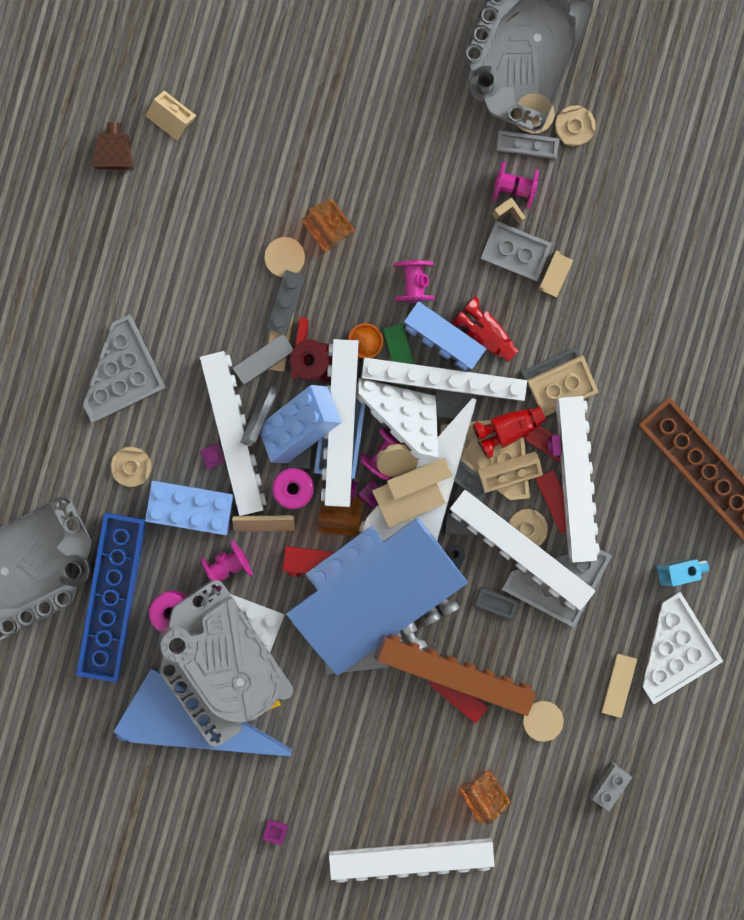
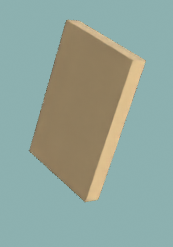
[527,355,599,417]
[372,483,446,528]

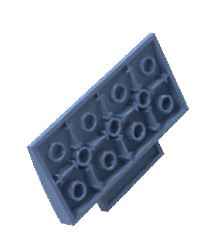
[286,517,468,676]

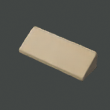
[478,452,543,493]
[232,515,295,532]

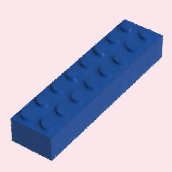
[76,512,147,682]

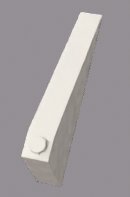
[359,398,477,541]

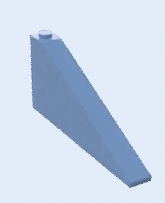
[114,666,293,756]

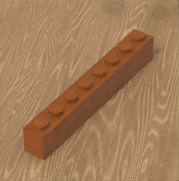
[374,634,537,716]

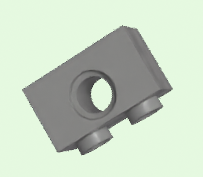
[590,762,632,811]

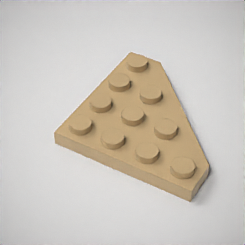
[440,420,530,500]

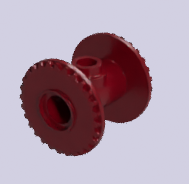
[290,339,333,383]

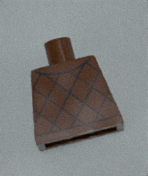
[92,122,134,170]

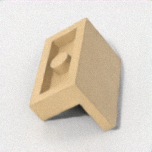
[146,91,196,140]
[492,197,526,225]
[538,250,573,298]

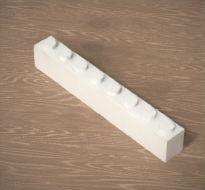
[321,339,359,507]
[200,351,267,516]
[361,358,527,401]
[555,396,600,562]
[449,490,595,611]
[329,838,495,883]

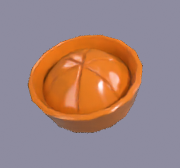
[348,323,383,359]

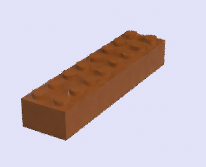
[636,397,744,544]

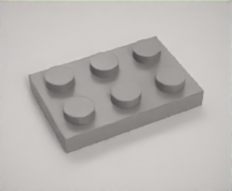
[480,221,553,282]

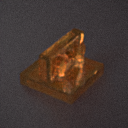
[302,198,356,253]
[318,498,363,536]
[458,769,511,825]

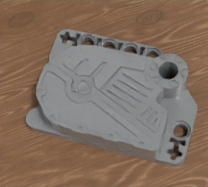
[465,0,591,132]
[0,497,93,640]
[158,579,293,747]

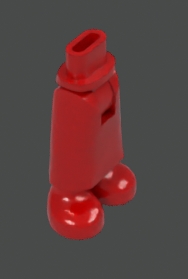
[450,296,519,362]
[473,406,546,459]

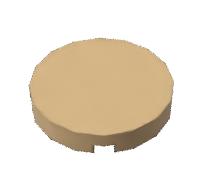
[514,93,555,135]
[555,105,596,147]
[265,237,305,278]
[376,444,418,477]
[110,447,152,487]
[508,509,548,546]
[523,700,564,742]

